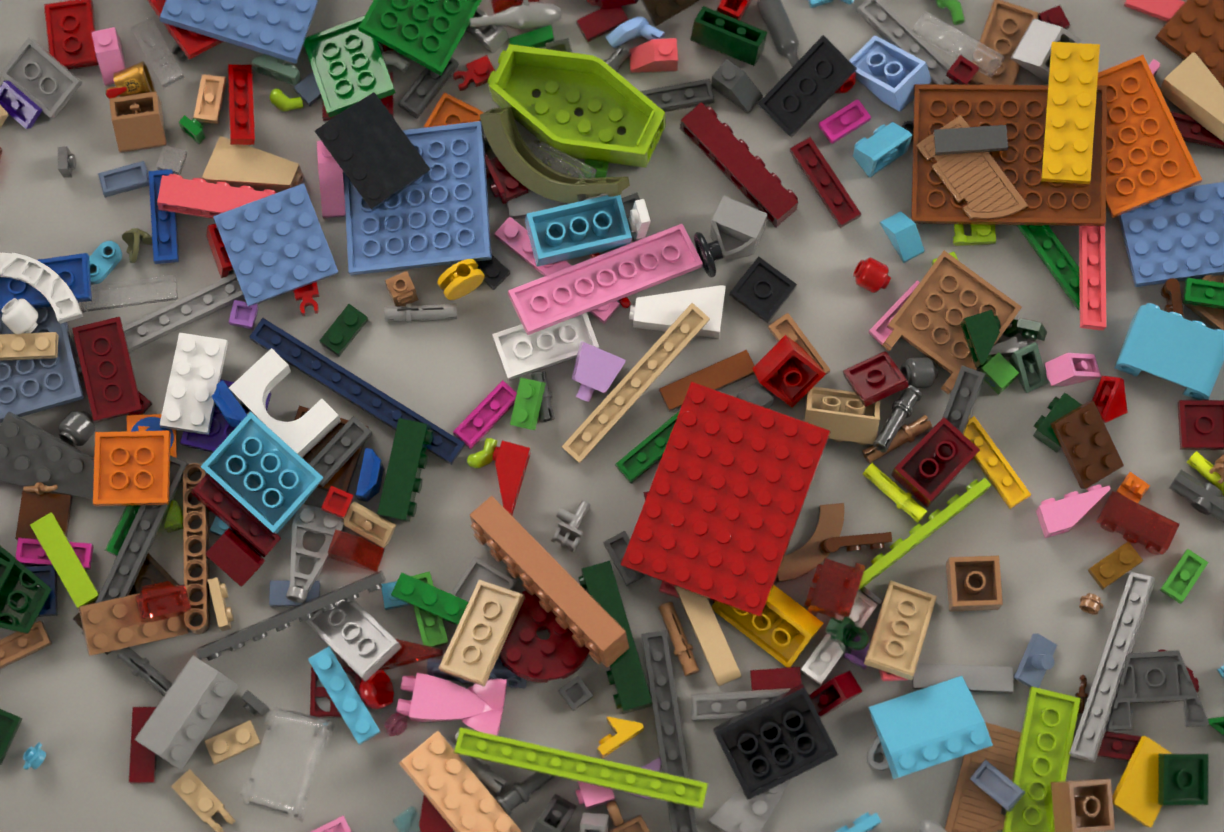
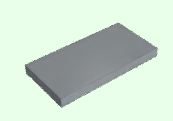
[305,586,402,681]

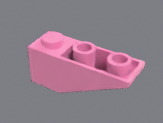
[1036,484,1111,538]

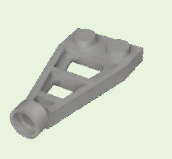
[286,504,344,603]

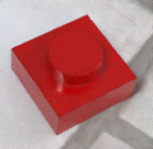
[321,486,354,519]

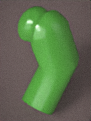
[936,0,965,25]

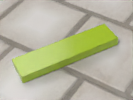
[30,512,99,609]

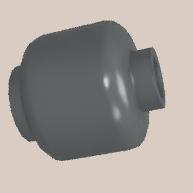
[900,357,938,388]
[58,411,95,447]

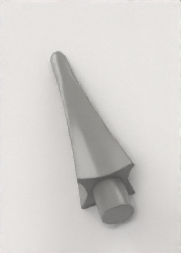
[988,337,1028,357]

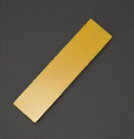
[964,416,1031,509]

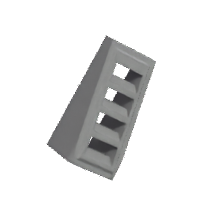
[466,8,509,53]

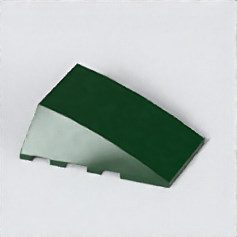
[0,546,52,634]

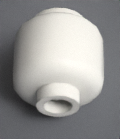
[1,298,38,334]

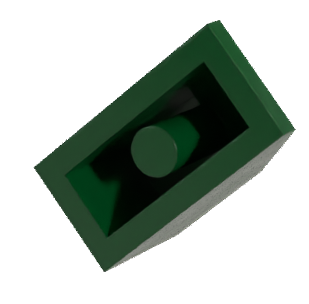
[960,310,1001,369]

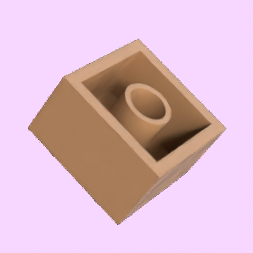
[946,556,1003,612]
[1051,779,1115,832]

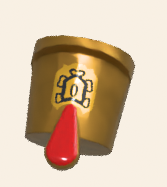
[105,61,155,99]

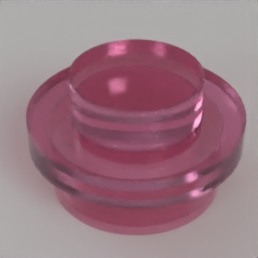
[384,713,408,736]

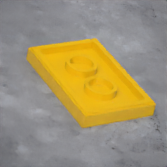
[1112,736,1171,828]

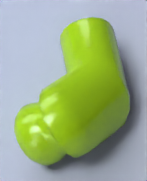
[269,88,304,111]
[467,438,498,468]

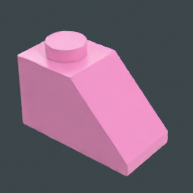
[92,27,126,86]
[1044,353,1101,386]

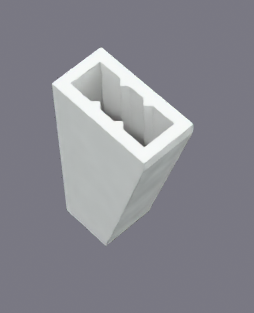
[629,285,726,339]

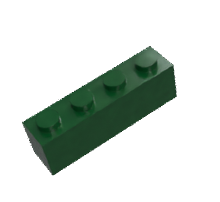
[377,418,433,522]

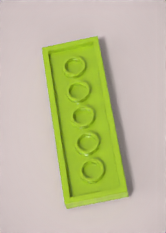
[1003,687,1081,832]

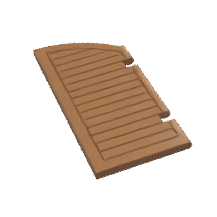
[916,115,1028,220]
[945,722,1021,832]

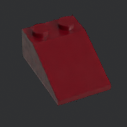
[891,417,980,508]

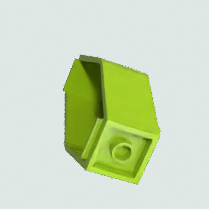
[488,44,666,168]

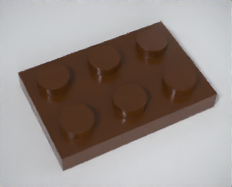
[1051,401,1124,489]

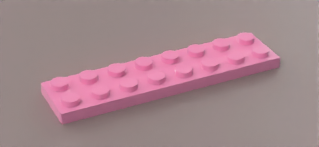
[508,223,703,335]

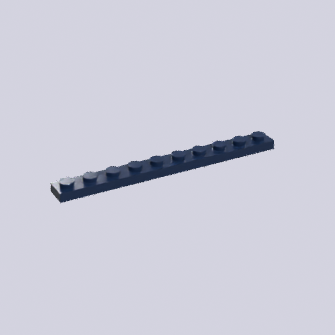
[249,318,465,465]

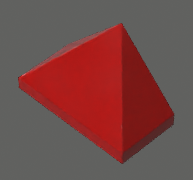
[1092,376,1128,423]

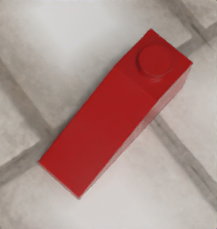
[492,440,531,516]

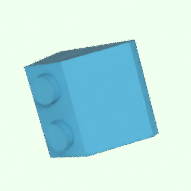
[853,122,912,178]

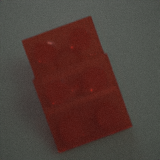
[804,558,866,621]

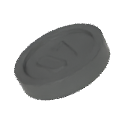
[860,586,883,606]

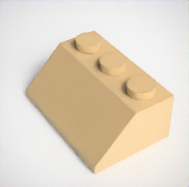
[804,387,880,445]

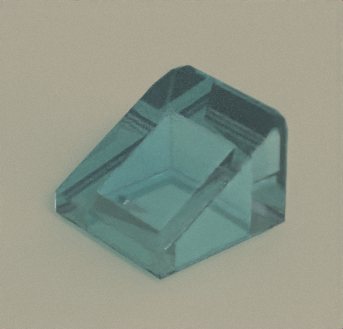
[393,806,417,832]

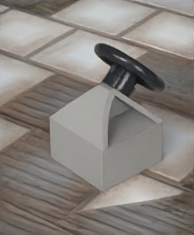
[694,195,767,278]

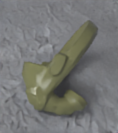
[122,228,153,264]

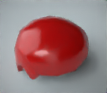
[359,670,394,710]

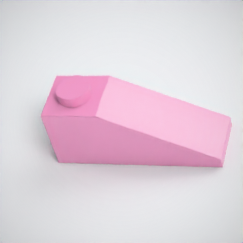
[317,141,346,218]

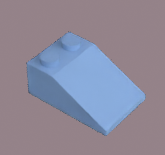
[850,35,932,112]

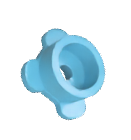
[23,742,46,770]

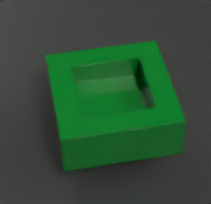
[179,115,206,144]

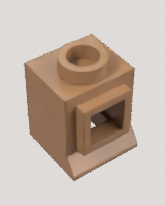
[385,271,419,306]

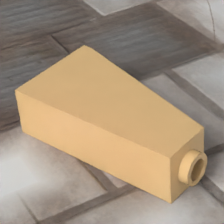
[1160,52,1224,142]
[202,136,303,192]

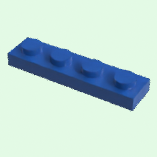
[148,169,179,264]

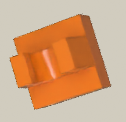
[1115,472,1151,507]

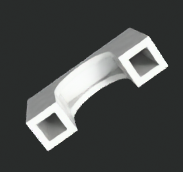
[229,348,341,457]

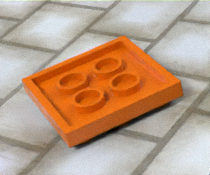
[93,430,171,506]

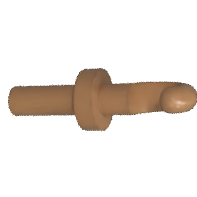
[23,482,58,495]

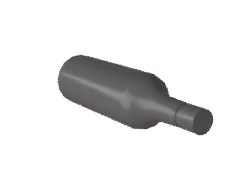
[757,0,799,67]

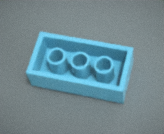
[525,195,632,267]

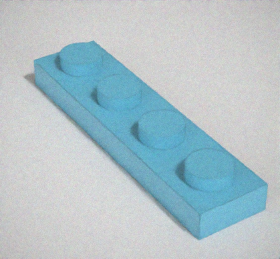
[308,646,381,745]

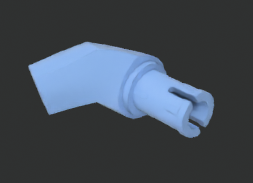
[606,16,665,49]

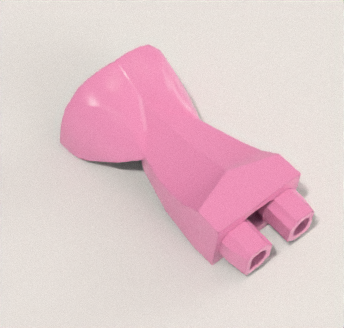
[396,673,507,736]

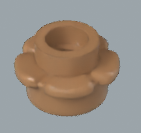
[1079,593,1103,615]

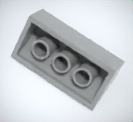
[134,656,239,770]

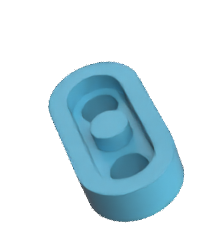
[89,241,122,285]

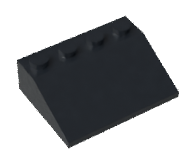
[315,92,431,212]
[713,684,838,800]

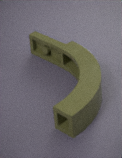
[480,107,630,203]

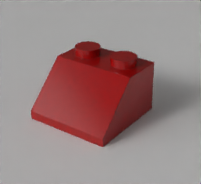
[752,335,826,408]

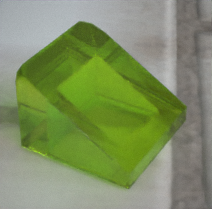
[164,500,183,533]

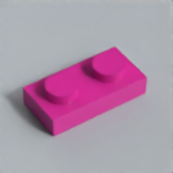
[818,99,871,145]

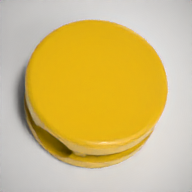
[437,259,485,300]

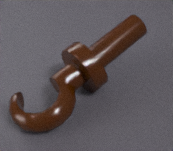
[1075,675,1088,714]

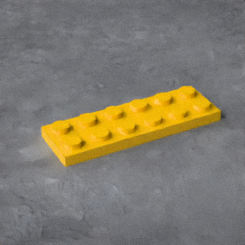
[1041,42,1100,184]

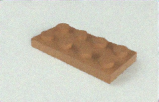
[78,585,188,656]

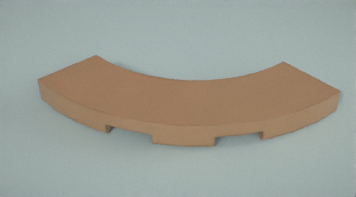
[777,503,845,583]

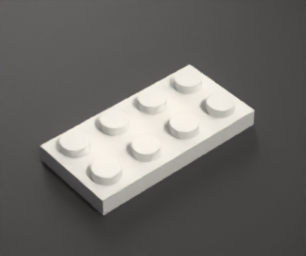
[492,312,599,381]
[160,333,228,435]

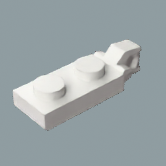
[627,199,651,241]

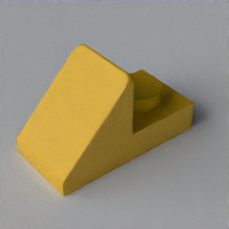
[597,717,644,759]

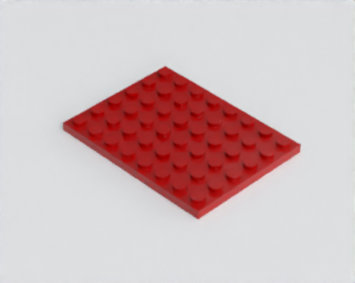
[621,382,831,617]

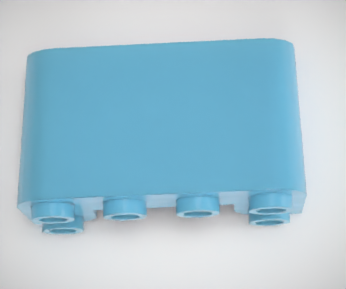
[1114,303,1224,400]

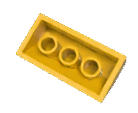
[712,584,824,668]

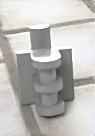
[551,501,590,552]

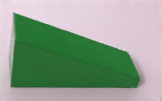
[509,25,554,48]

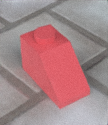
[629,38,678,73]

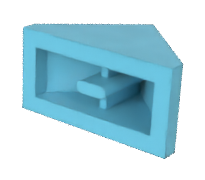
[880,211,925,263]

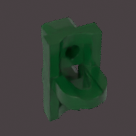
[825,616,869,654]

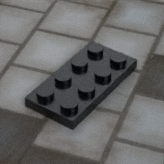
[758,35,858,137]

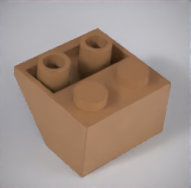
[109,92,167,153]

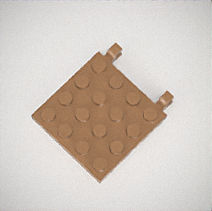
[882,251,1022,394]

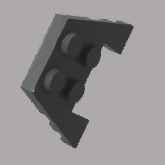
[1108,651,1209,731]

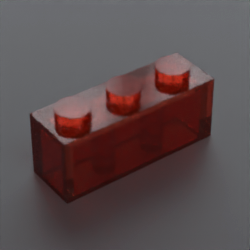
[1096,491,1180,555]

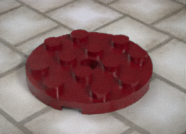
[498,590,590,683]

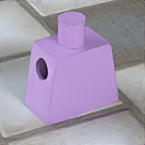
[572,341,626,402]

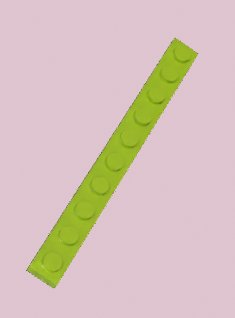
[454,727,708,809]

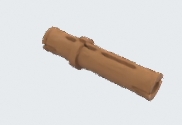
[862,415,933,464]
[658,602,700,676]

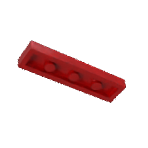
[228,64,255,145]

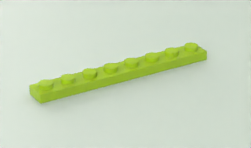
[830,478,991,608]

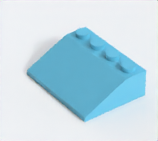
[201,412,324,534]
[868,676,993,779]

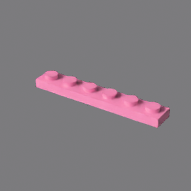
[494,216,620,324]

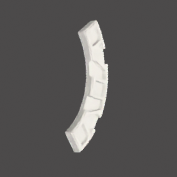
[0,253,83,324]

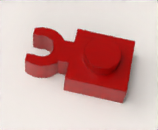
[453,55,496,91]
[294,282,319,316]

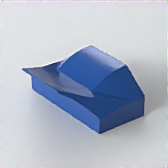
[212,380,247,428]
[356,448,384,502]

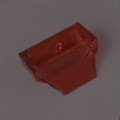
[135,581,191,622]

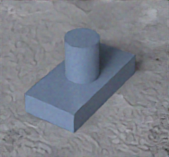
[1014,633,1057,688]

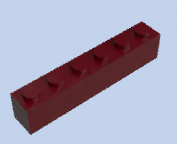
[680,102,798,228]

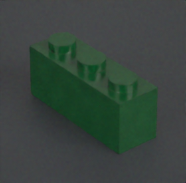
[690,6,767,66]

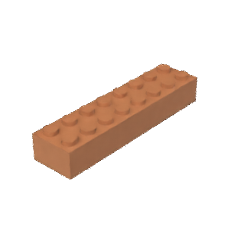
[470,496,629,668]

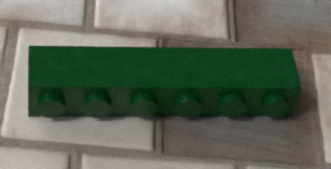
[578,561,652,714]

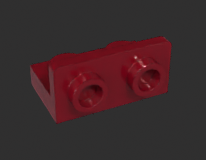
[485,154,529,204]

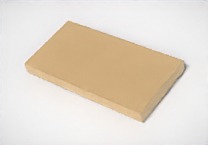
[439,580,525,686]
[864,580,937,681]

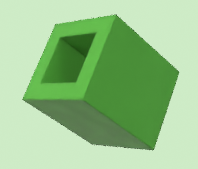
[980,352,1019,395]

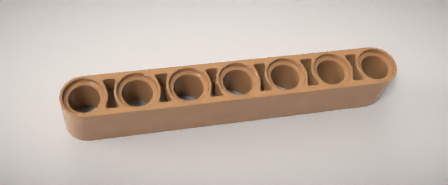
[183,463,210,634]

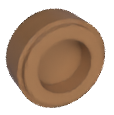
[606,800,624,827]

